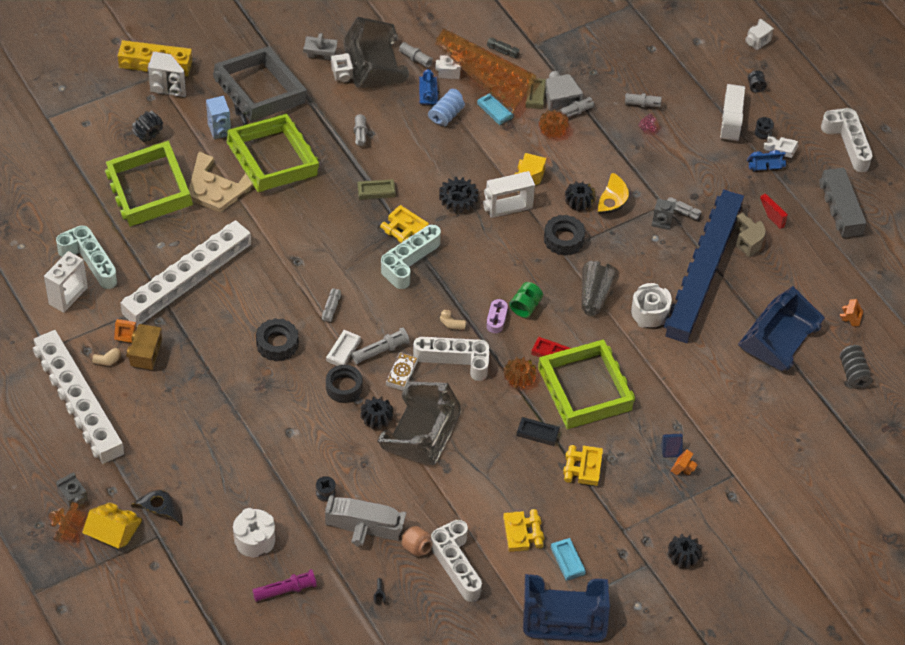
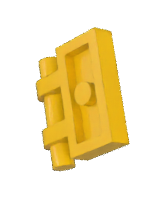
[380,205,429,243]
[563,445,603,486]
[503,509,544,552]

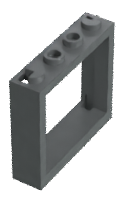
[213,46,307,122]

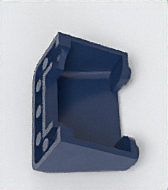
[738,286,825,371]
[523,574,610,642]

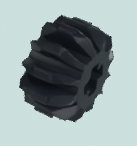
[132,111,164,142]
[565,181,596,211]
[360,396,394,430]
[667,534,702,569]

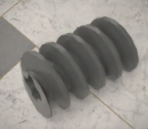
[839,345,873,389]

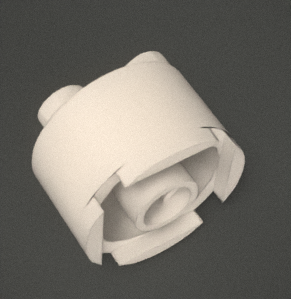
[631,283,672,328]
[233,508,275,557]

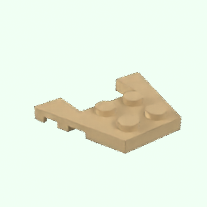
[189,152,254,212]

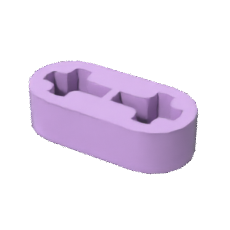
[487,299,508,333]

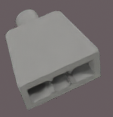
[545,71,583,112]

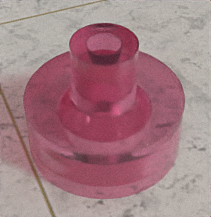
[638,113,657,132]

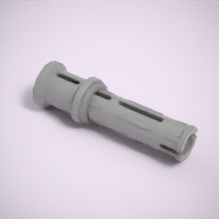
[351,327,410,364]

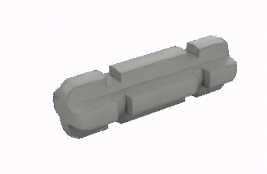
[667,197,701,220]
[322,288,341,322]

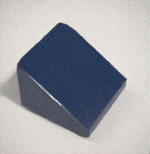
[661,434,683,458]

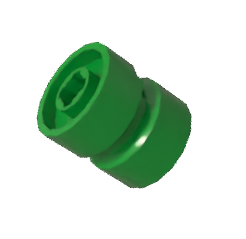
[509,282,543,318]

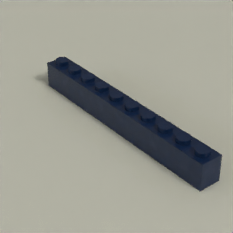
[664,189,744,343]

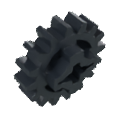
[439,177,479,213]

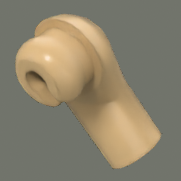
[440,310,466,330]
[92,348,121,366]

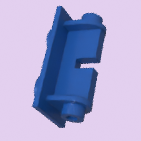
[419,69,437,104]
[747,150,786,171]

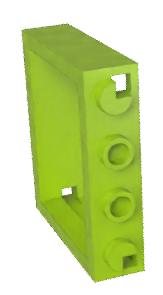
[227,114,319,192]
[105,141,193,226]
[538,339,635,429]

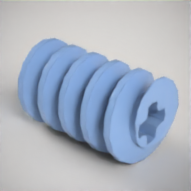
[428,89,465,126]

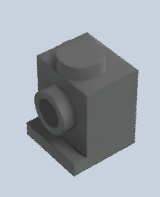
[651,198,676,230]
[56,472,88,510]

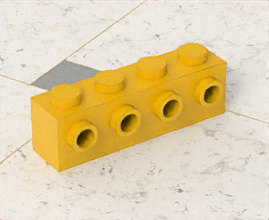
[118,40,193,76]

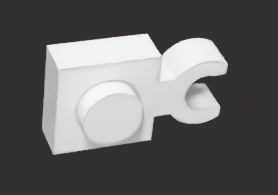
[764,136,798,158]

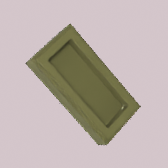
[525,77,546,109]
[357,179,396,200]

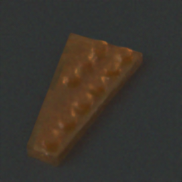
[435,29,537,114]

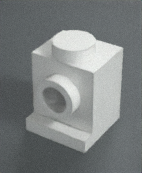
[746,19,774,50]
[331,54,353,82]
[435,54,461,79]

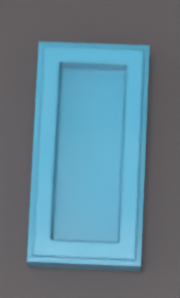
[477,92,514,125]
[550,538,586,581]

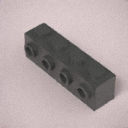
[819,168,866,238]

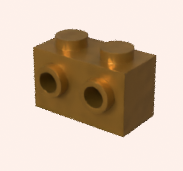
[126,324,163,370]

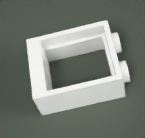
[483,171,535,218]
[44,251,88,313]

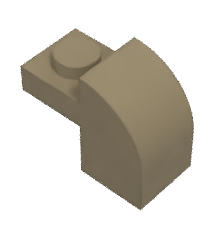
[734,213,765,257]

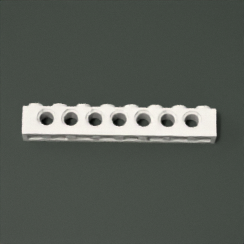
[120,220,251,327]
[33,330,124,464]

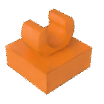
[840,299,863,326]
[114,319,136,342]
[671,449,697,476]

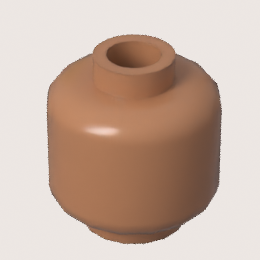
[402,526,432,557]

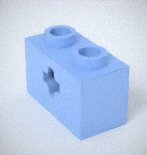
[206,96,231,139]

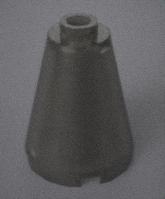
[581,261,619,316]

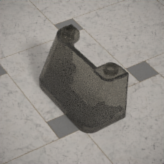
[344,16,409,89]
[377,381,461,465]

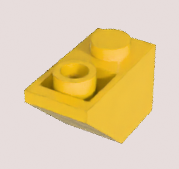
[515,153,546,185]

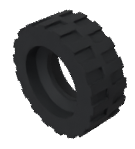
[544,215,585,256]
[256,318,299,361]

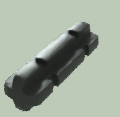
[487,37,520,58]

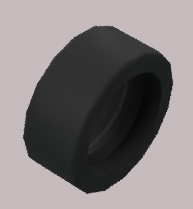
[326,364,363,403]

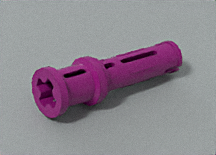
[252,569,317,602]

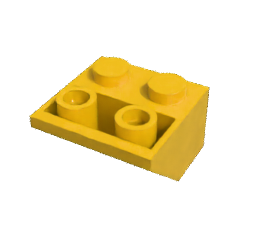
[82,503,142,548]

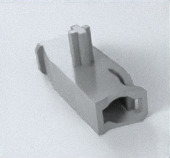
[325,496,407,547]

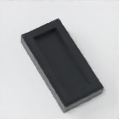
[516,417,560,446]

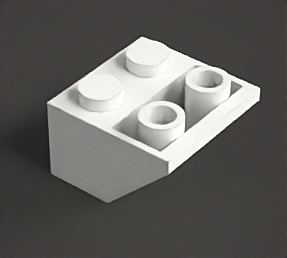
[148,52,186,97]

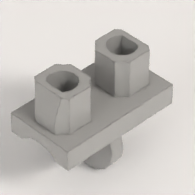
[303,33,337,60]

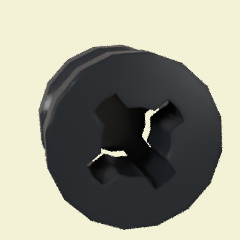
[747,71,767,93]
[754,117,774,140]
[316,476,336,502]

